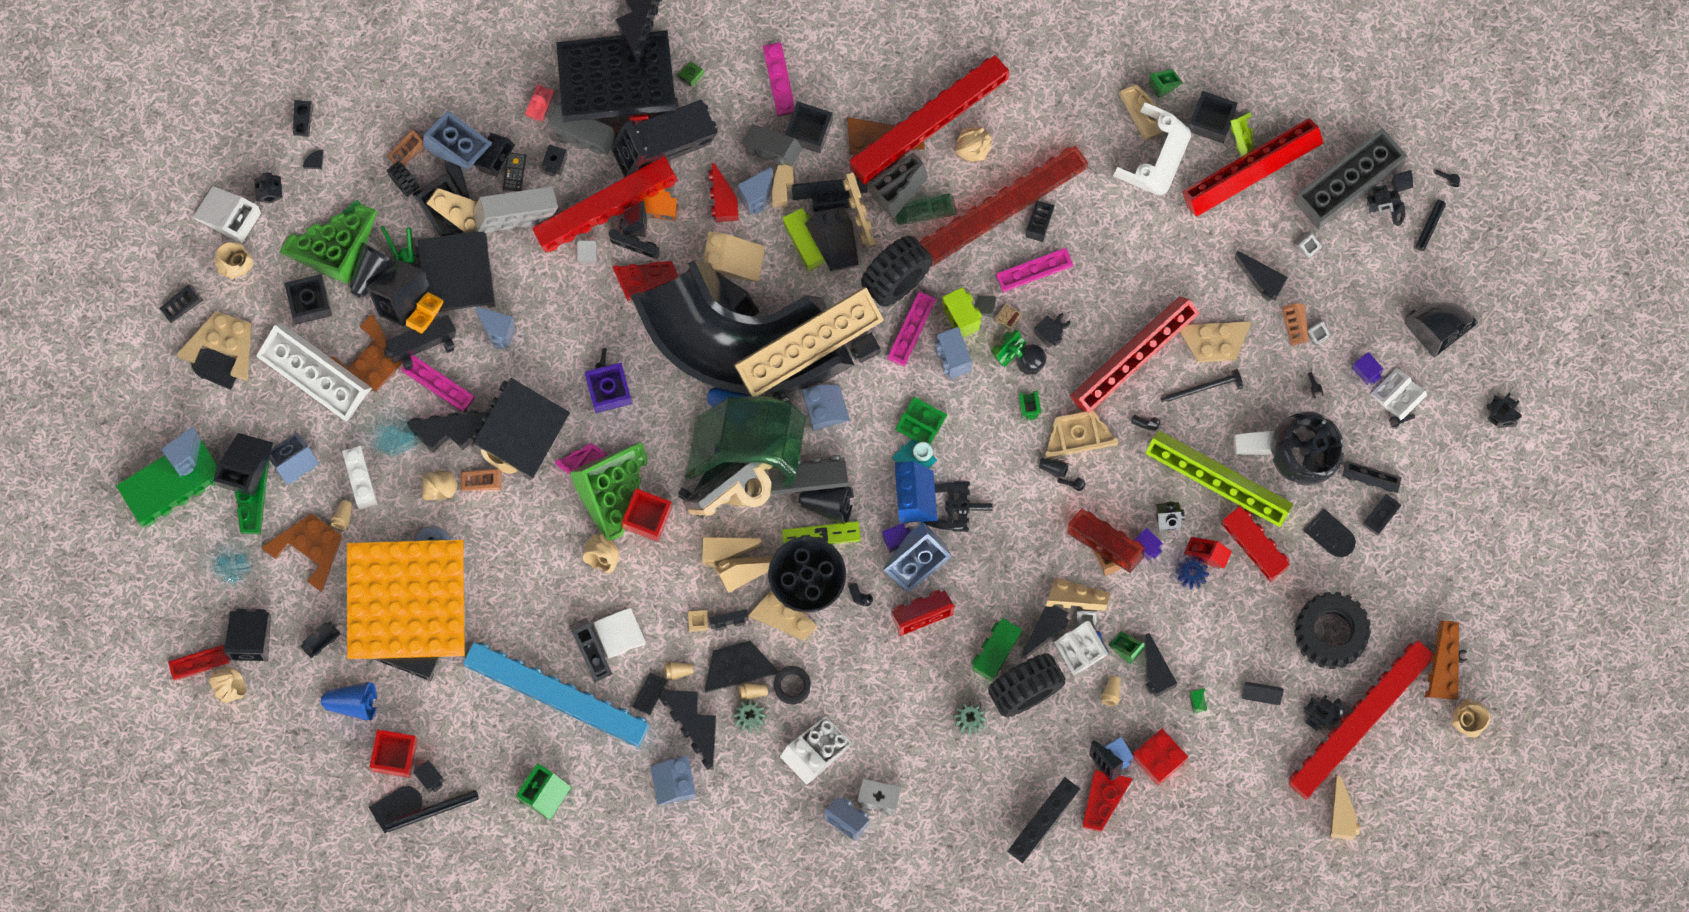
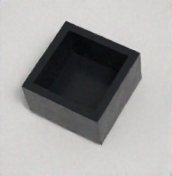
[1189,91,1238,144]
[785,101,833,154]

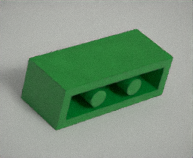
[971,618,1022,682]

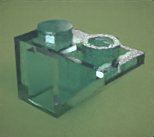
[374,425,419,457]

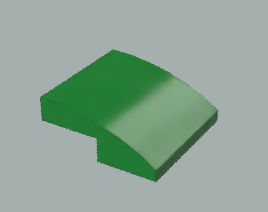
[895,397,948,445]

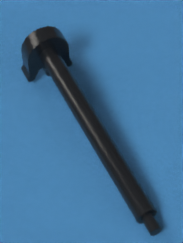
[1161,369,1243,402]

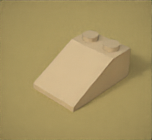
[703,231,765,282]

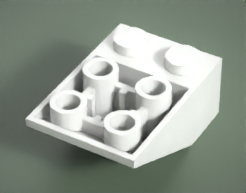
[193,186,261,244]
[780,716,852,785]

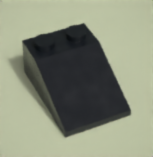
[412,174,463,237]
[805,207,859,272]

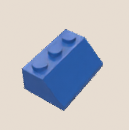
[895,461,937,523]

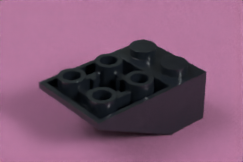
[213,433,273,497]

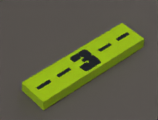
[782,521,861,544]

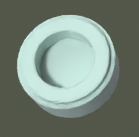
[913,442,933,461]

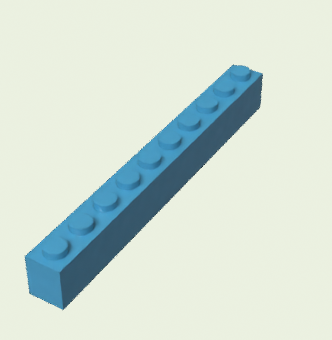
[463,642,649,748]

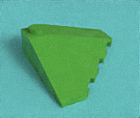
[280,205,377,284]
[570,442,648,541]

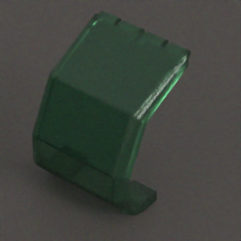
[685,397,806,488]

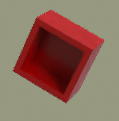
[622,488,673,542]
[1133,728,1188,786]
[369,729,418,778]

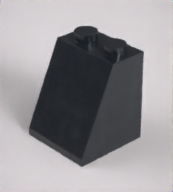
[367,260,429,327]
[716,271,760,317]
[224,608,271,661]

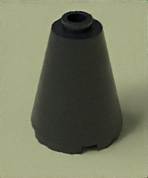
[349,243,395,298]
[798,486,854,524]

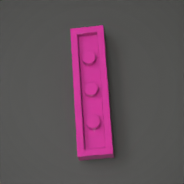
[763,42,795,117]
[996,248,1073,293]
[887,291,936,367]
[401,355,475,413]

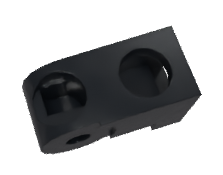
[293,100,314,137]

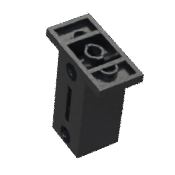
[611,99,718,178]

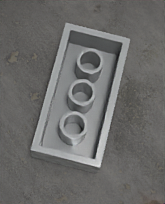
[473,186,558,233]

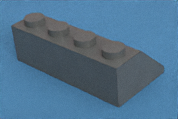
[769,455,848,495]

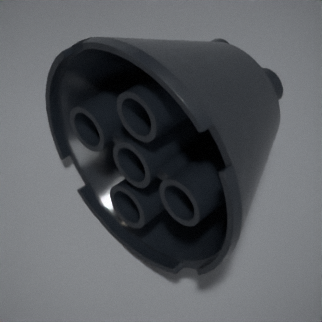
[768,536,846,613]

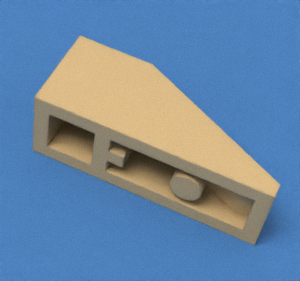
[702,537,761,567]
[714,556,773,593]
[1330,776,1360,840]

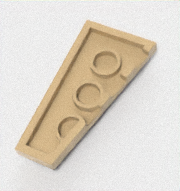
[843,173,877,248]

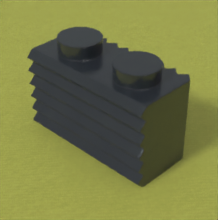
[474,132,515,177]

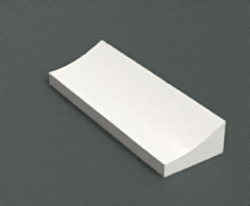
[257,323,372,421]

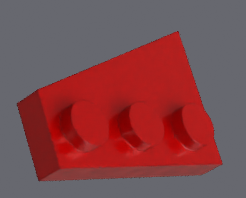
[612,261,679,301]
[1082,770,1133,832]

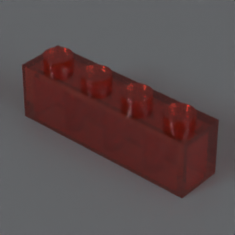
[1067,508,1145,573]

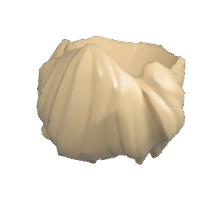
[955,127,992,162]
[214,242,254,280]
[421,469,457,500]
[582,534,619,573]
[209,666,246,703]
[1451,698,1490,738]

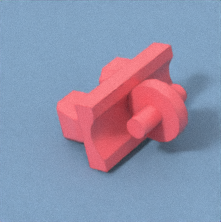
[525,84,555,122]

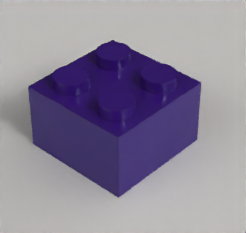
[585,362,632,414]

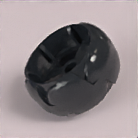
[1270,411,1344,486]

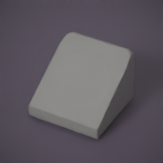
[1293,232,1322,259]
[577,240,597,262]
[1307,318,1331,346]
[1077,607,1097,630]

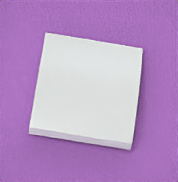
[1371,368,1427,421]
[593,608,646,659]
[1054,621,1108,675]

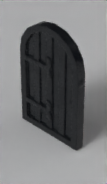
[191,348,237,390]
[1304,509,1356,558]
[369,786,422,834]

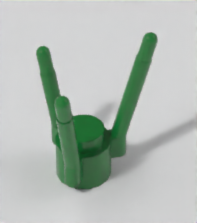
[381,226,415,264]

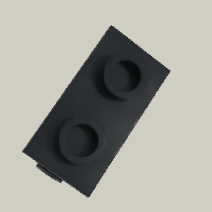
[300,621,341,659]

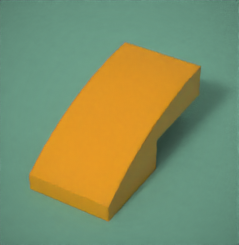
[406,292,443,333]

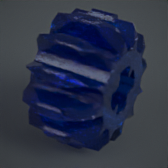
[1176,556,1209,590]

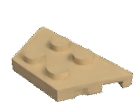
[1179,322,1251,362]
[1046,410,1119,459]

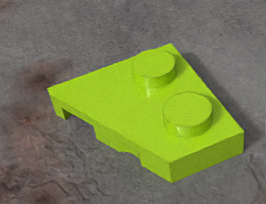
[1230,112,1255,157]

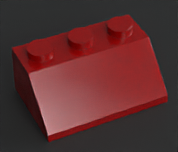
[891,590,954,636]

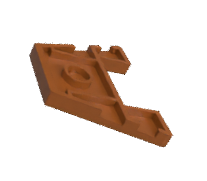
[331,314,402,392]
[262,513,342,593]

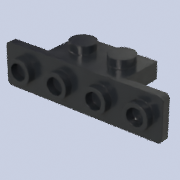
[792,178,868,212]

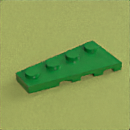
[235,460,269,535]

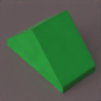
[1149,69,1183,98]
[1108,631,1145,665]

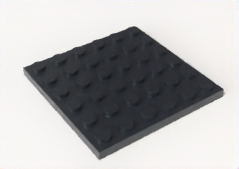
[556,30,676,122]

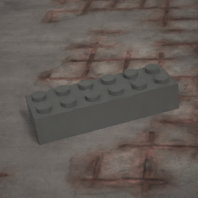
[1294,128,1407,230]

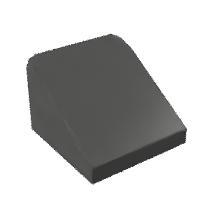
[975,296,997,318]

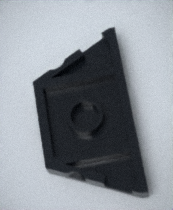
[705,641,778,693]

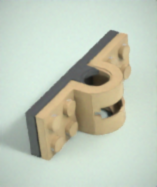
[683,435,793,516]

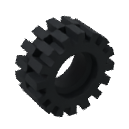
[386,161,419,197]

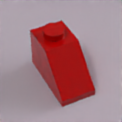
[1183,537,1232,569]

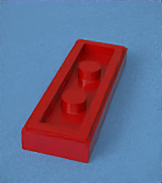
[168,644,230,681]

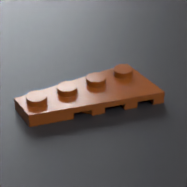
[847,117,925,154]
[1424,621,1459,700]

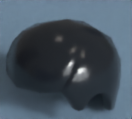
[1017,344,1047,375]

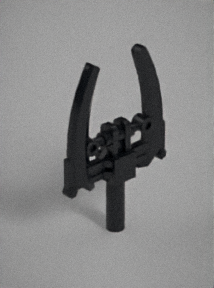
[921,481,993,532]

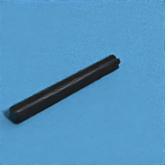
[385,790,479,832]

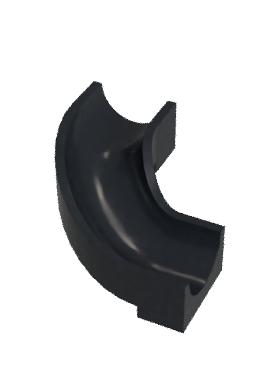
[630,260,854,395]

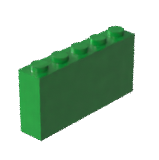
[116,440,218,527]

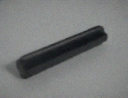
[1415,199,1446,251]

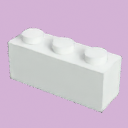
[342,446,378,510]

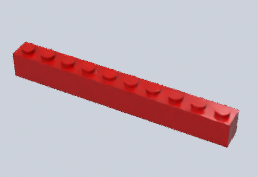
[850,55,1009,185]
[1289,640,1434,800]

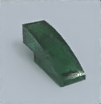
[896,193,957,225]

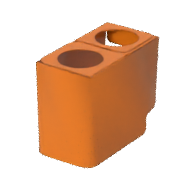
[642,188,679,221]

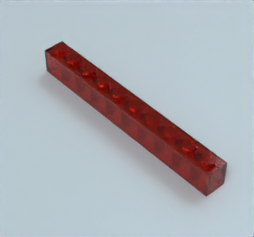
[920,145,1088,267]

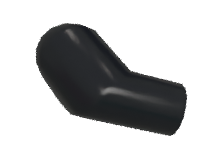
[1131,415,1161,431]
[848,583,873,607]

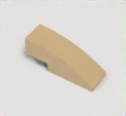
[772,164,794,208]

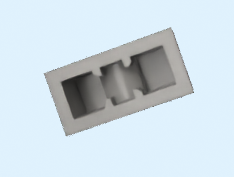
[858,779,901,815]

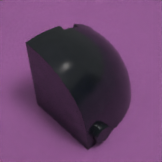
[1405,302,1478,358]

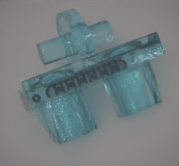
[214,554,252,586]

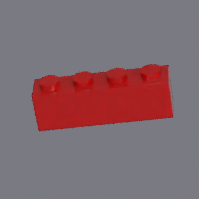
[1221,506,1290,583]

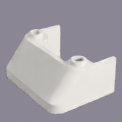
[1113,103,1191,195]

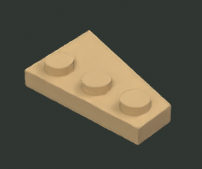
[1119,84,1166,141]

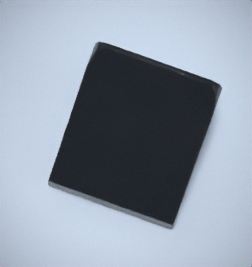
[1392,170,1413,192]

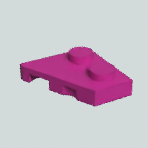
[555,443,607,476]

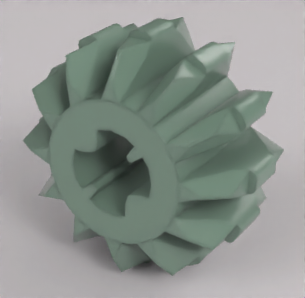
[733,699,767,733]
[954,702,987,735]

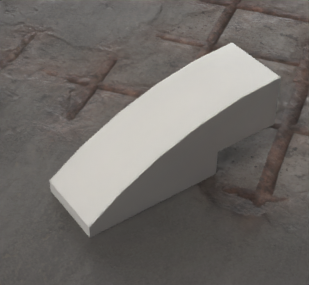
[1233,431,1297,455]

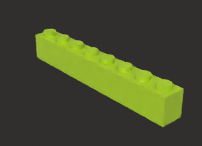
[1145,430,1294,528]

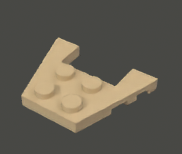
[177,311,252,381]

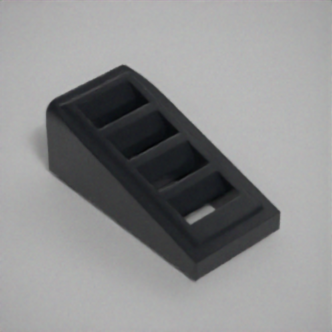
[444,162,470,199]
[1026,200,1055,242]
[159,284,203,323]
[1089,740,1123,781]

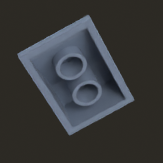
[423,110,492,169]
[883,522,952,593]

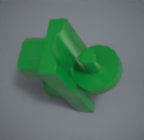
[991,329,1027,367]

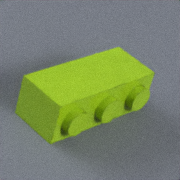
[782,208,826,271]

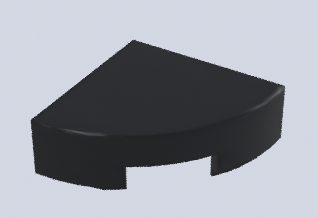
[303,150,324,170]

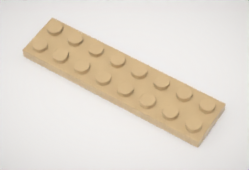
[734,287,884,398]

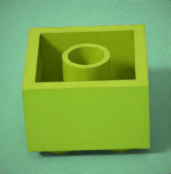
[942,287,982,338]

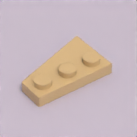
[426,188,477,233]
[1046,577,1111,611]
[748,590,817,641]

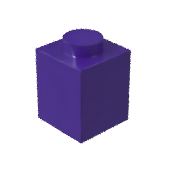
[1352,352,1383,385]
[882,523,911,553]
[1132,528,1163,561]

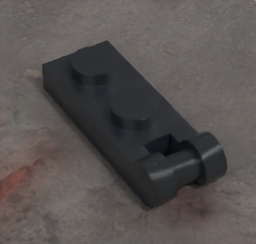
[609,228,660,259]

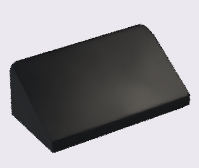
[1242,682,1284,705]

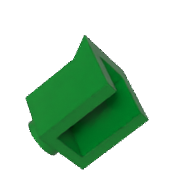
[1018,390,1042,421]

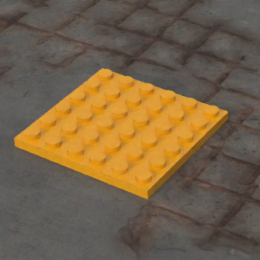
[347,540,465,659]

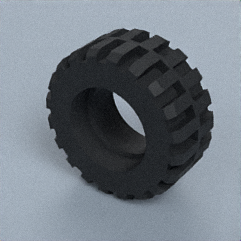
[861,235,933,307]
[1294,592,1371,669]
[988,653,1066,718]

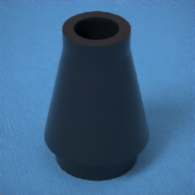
[1039,458,1069,478]

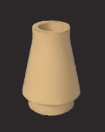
[331,500,353,530]
[664,661,693,681]
[1101,676,1121,706]
[738,682,768,702]

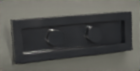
[1342,461,1402,493]

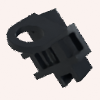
[1367,185,1406,226]
[1487,393,1522,428]
[1303,695,1343,731]

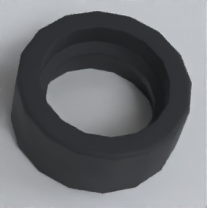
[774,666,811,705]

